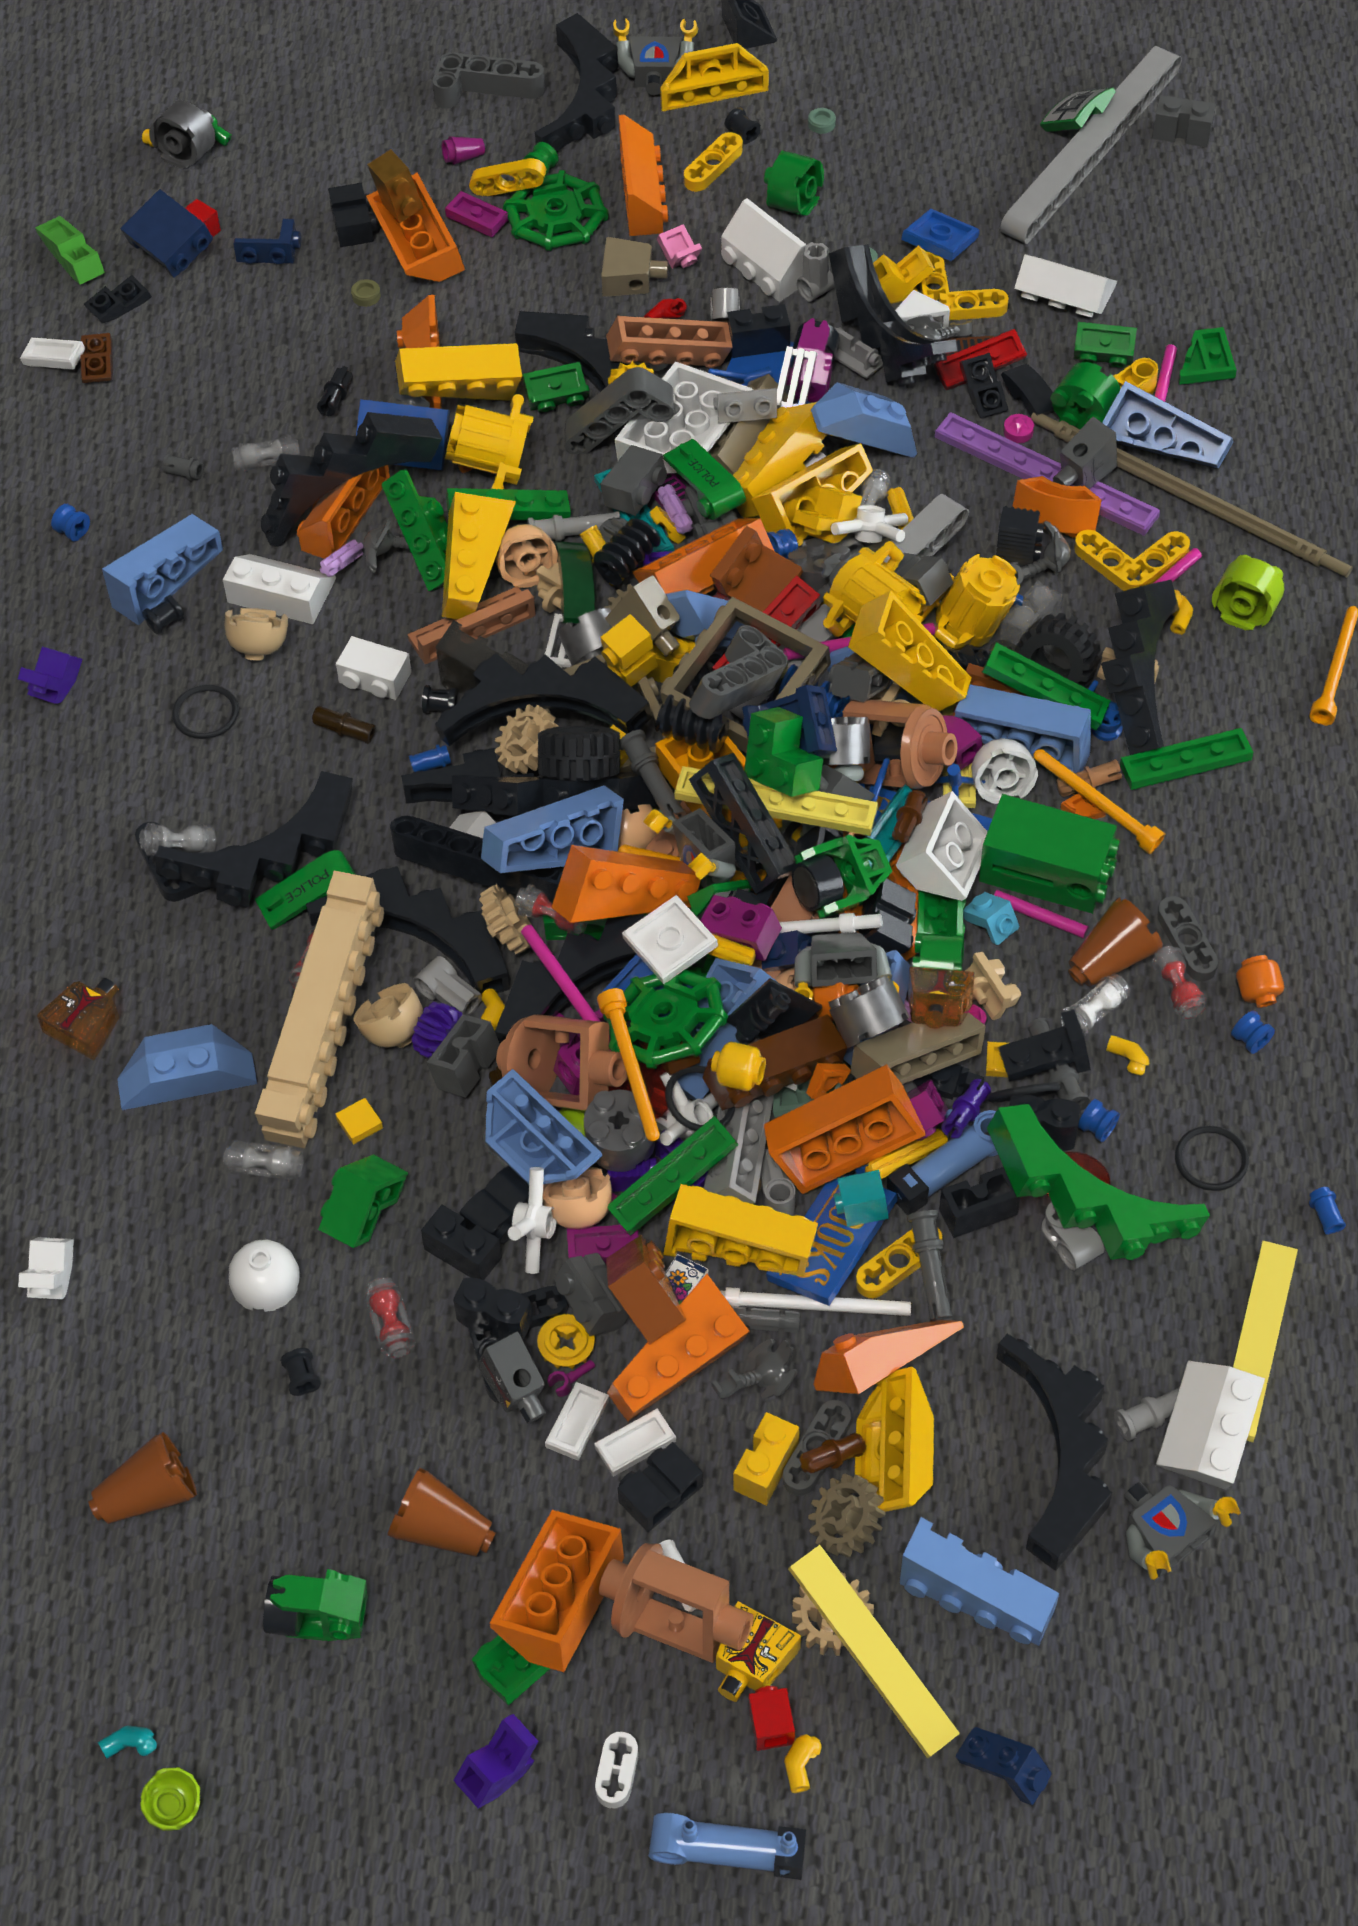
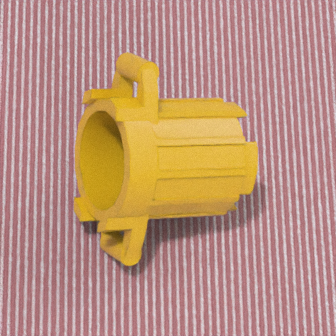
[445,394,534,489]
[823,541,926,637]
[934,554,1020,650]

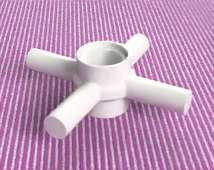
[831,505,908,543]
[659,1072,718,1146]
[508,1167,557,1274]

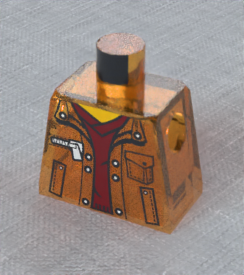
[908,967,975,1029]
[37,978,119,1061]

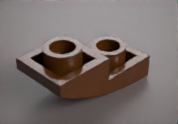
[80,333,113,383]

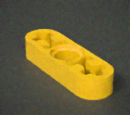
[684,132,743,192]
[469,158,546,196]
[856,1227,942,1299]

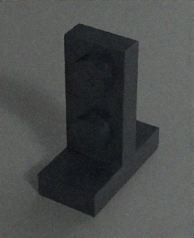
[998,1009,1091,1082]

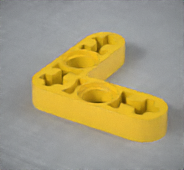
[919,252,1009,320]
[1074,530,1190,591]

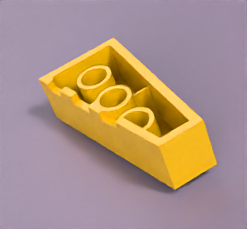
[395,343,522,401]
[733,402,833,518]
[752,443,873,548]
[442,492,516,619]
[848,590,972,711]
[663,1184,818,1276]

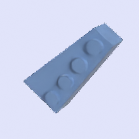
[1102,381,1233,469]
[481,785,624,873]
[900,1517,1059,1646]

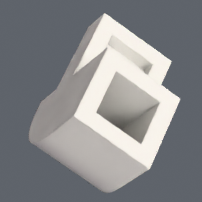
[18,1237,74,1299]

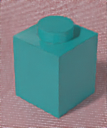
[833,1170,889,1227]

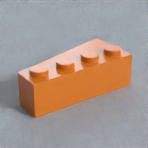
[551,845,701,923]
[607,1274,750,1422]

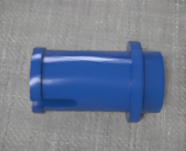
[409,744,451,772]
[1309,1187,1346,1235]

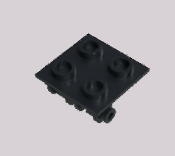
[727,978,822,1044]

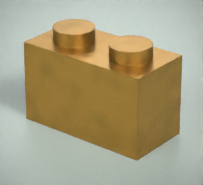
[367,149,423,223]

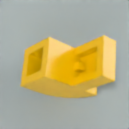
[873,246,935,303]
[793,487,862,543]

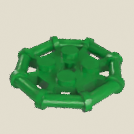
[503,170,609,251]
[603,970,728,1069]

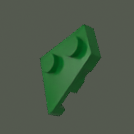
[1178,327,1237,385]

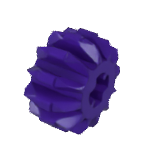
[412,1001,462,1059]

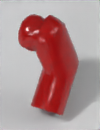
[644,298,687,319]

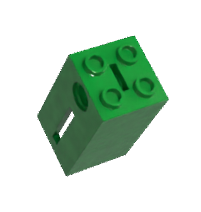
[979,794,1120,914]

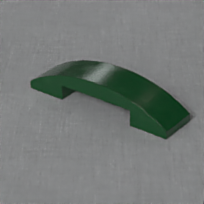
[554,541,595,624]

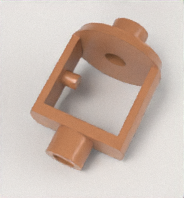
[842,699,957,789]
[496,1014,627,1111]
[599,1543,754,1663]

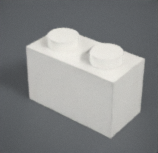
[336,636,411,700]

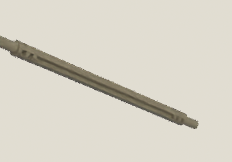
[1031,412,1353,578]

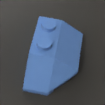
[811,382,917,457]
[666,590,744,650]
[117,1024,257,1110]
[485,1069,603,1185]

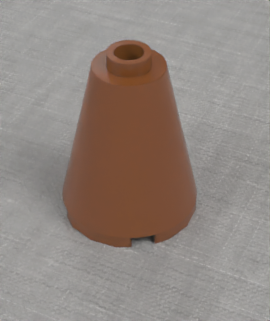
[1068,897,1163,987]
[88,1432,197,1524]
[387,1468,496,1557]

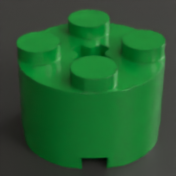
[764,150,824,215]
[1050,362,1121,429]
[912,933,964,1002]

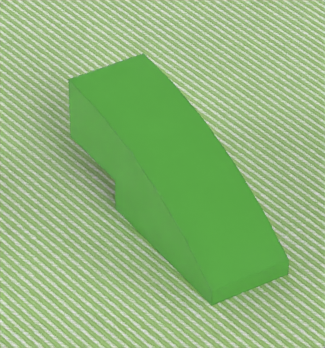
[35,216,105,285]

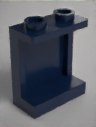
[120,189,213,278]
[742,685,837,757]

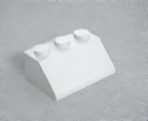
[721,198,806,302]
[1014,254,1117,318]
[223,554,336,624]
[896,791,987,901]
[1155,1361,1265,1490]

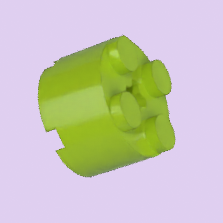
[1212,555,1284,630]

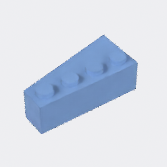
[102,514,223,625]
[955,684,1091,773]
[653,958,776,1100]

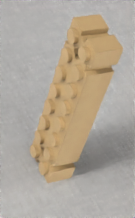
[255,870,384,1148]

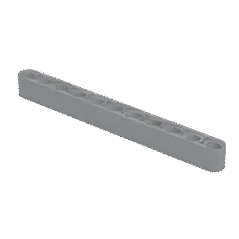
[1000,46,1182,244]
[729,494,969,720]

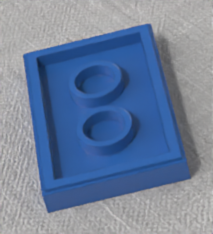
[356,399,450,471]

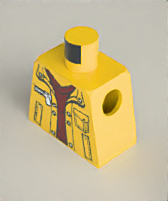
[716,1601,801,1702]

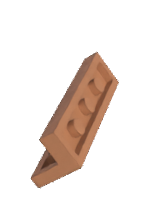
[408,586,535,665]

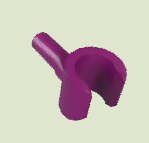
[547,1360,595,1397]

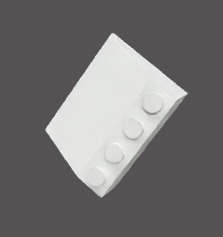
[614,361,753,473]

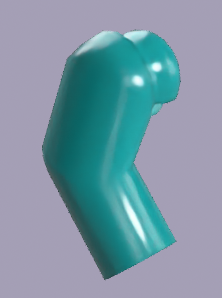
[98,1726,157,1759]

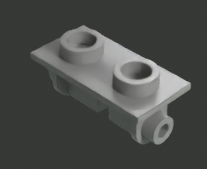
[834,327,883,379]
[713,388,777,424]

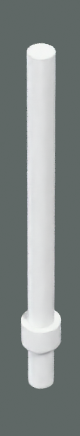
[779,913,883,934]
[720,1287,911,1316]

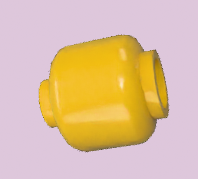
[711,1042,766,1091]

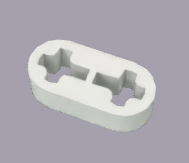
[595,1732,638,1808]

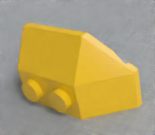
[660,43,769,111]
[855,1367,934,1512]

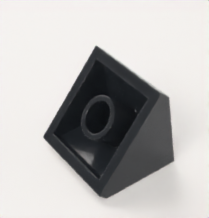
[721,0,777,49]

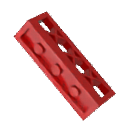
[712,575,821,671]

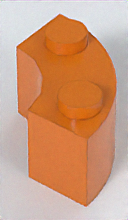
[1013,476,1102,537]

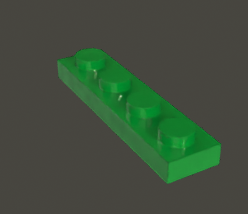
[446,488,571,520]
[982,642,1111,730]
[1120,728,1254,790]
[608,1116,739,1236]

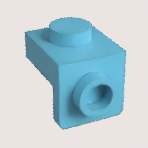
[963,892,1019,945]

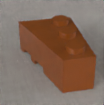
[606,1235,686,1344]

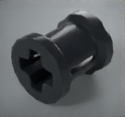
[724,107,761,144]
[142,595,184,634]
[422,685,458,714]
[280,1348,321,1396]

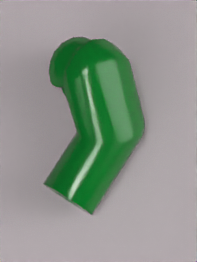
[211,115,232,146]

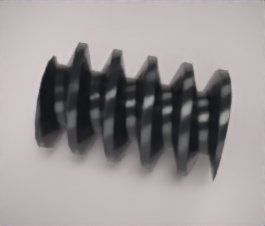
[594,518,661,585]
[655,694,729,753]

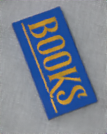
[766,1174,897,1306]

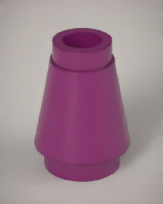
[441,136,485,165]

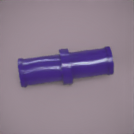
[941,1079,991,1138]

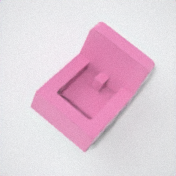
[657,224,702,269]

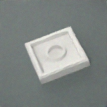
[622,895,718,984]

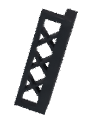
[688,753,796,894]

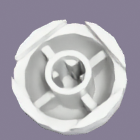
[971,738,1038,804]
[229,1240,300,1312]

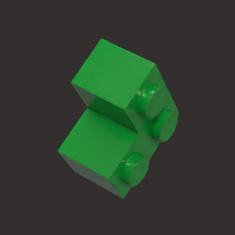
[745,707,823,797]
[318,1154,408,1248]

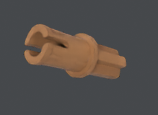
[1056,759,1122,797]

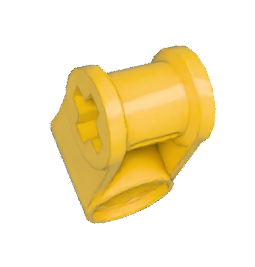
[1113,358,1158,395]

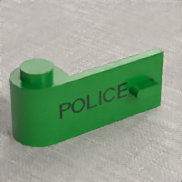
[663,439,746,520]
[255,850,355,930]

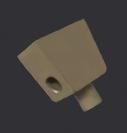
[601,237,668,297]
[605,575,680,657]

